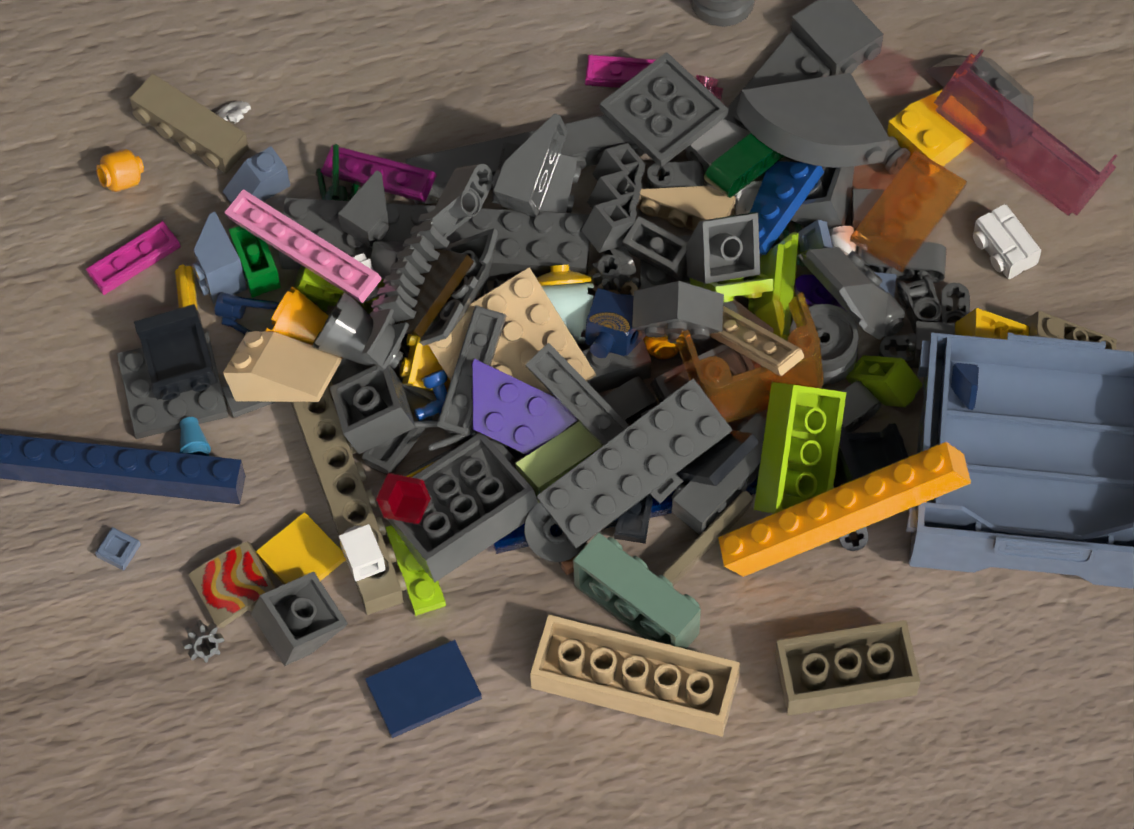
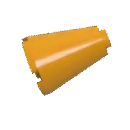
[265,286,343,359]

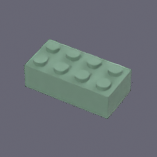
[573,532,701,649]

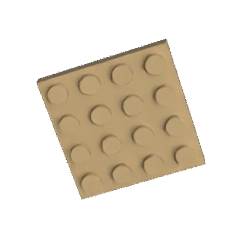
[428,267,596,440]

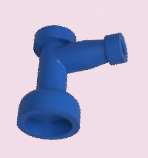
[414,369,448,421]

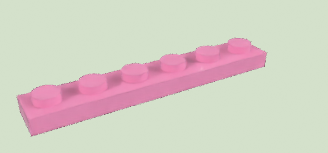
[224,189,382,303]

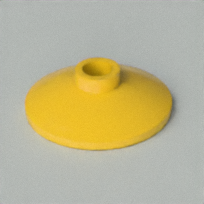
[536,264,592,286]

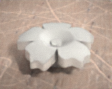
[216,101,251,123]

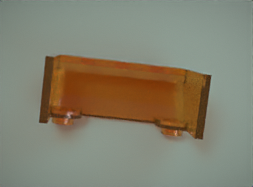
[676,292,824,423]

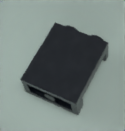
[134,304,218,400]
[833,423,909,488]

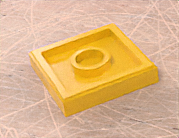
[256,512,346,584]

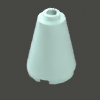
[541,282,594,345]

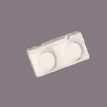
[973,204,1041,279]

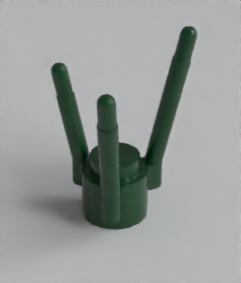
[316,144,359,201]

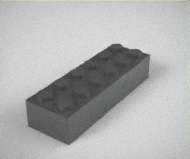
[537,378,733,550]

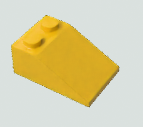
[887,89,989,179]

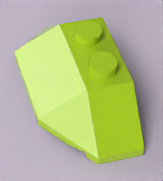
[748,232,799,342]

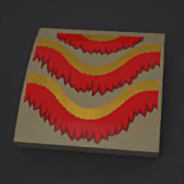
[188,541,275,629]

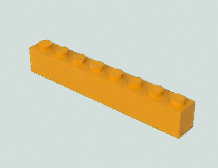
[718,442,971,577]

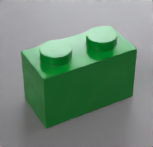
[229,226,281,298]

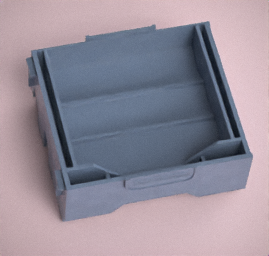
[906,332,1134,589]

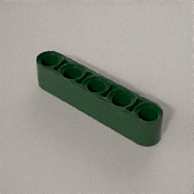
[704,133,784,198]

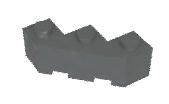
[582,143,645,252]

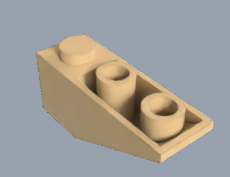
[637,186,736,231]

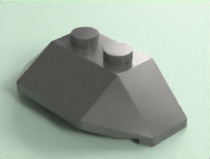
[927,55,1034,148]
[797,247,888,340]

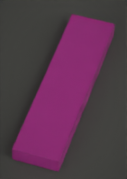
[321,145,437,202]

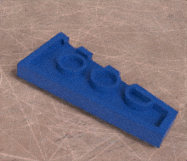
[750,161,824,255]

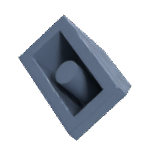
[223,146,290,204]

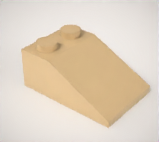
[223,331,342,402]

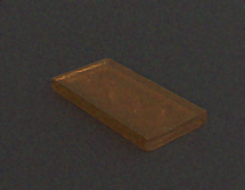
[850,150,967,273]

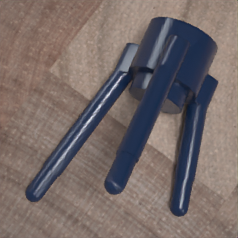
[215,292,280,335]

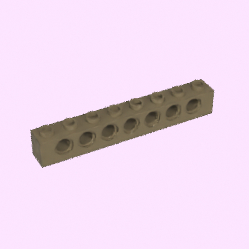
[291,382,407,615]

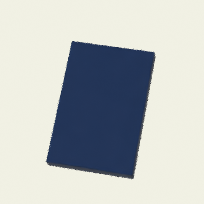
[365,640,482,738]

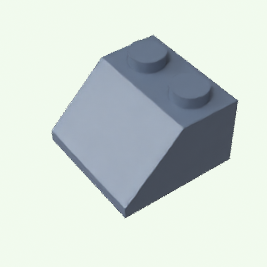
[192,212,247,304]

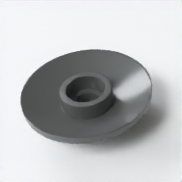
[524,502,587,562]

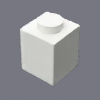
[339,524,385,582]

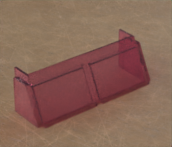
[934,49,1117,215]

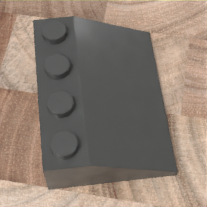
[376,433,538,582]

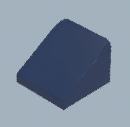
[951,363,979,410]

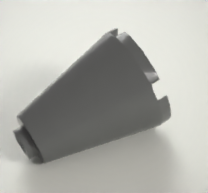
[312,292,404,369]

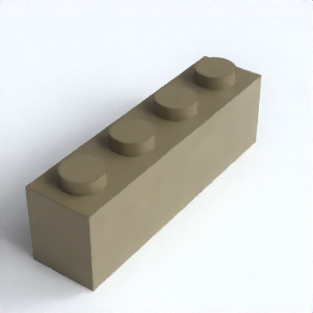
[130,74,249,174]

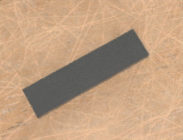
[437,305,507,437]

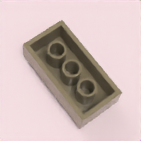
[775,620,920,716]

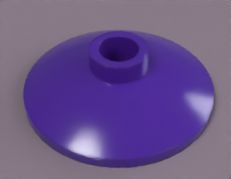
[794,274,847,312]

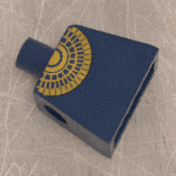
[585,288,645,358]

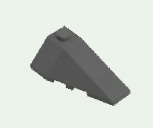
[791,166,854,230]
[419,228,498,346]

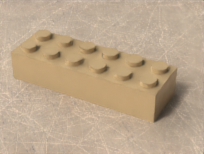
[530,615,740,737]

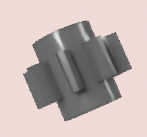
[592,253,631,292]
[181,620,224,663]

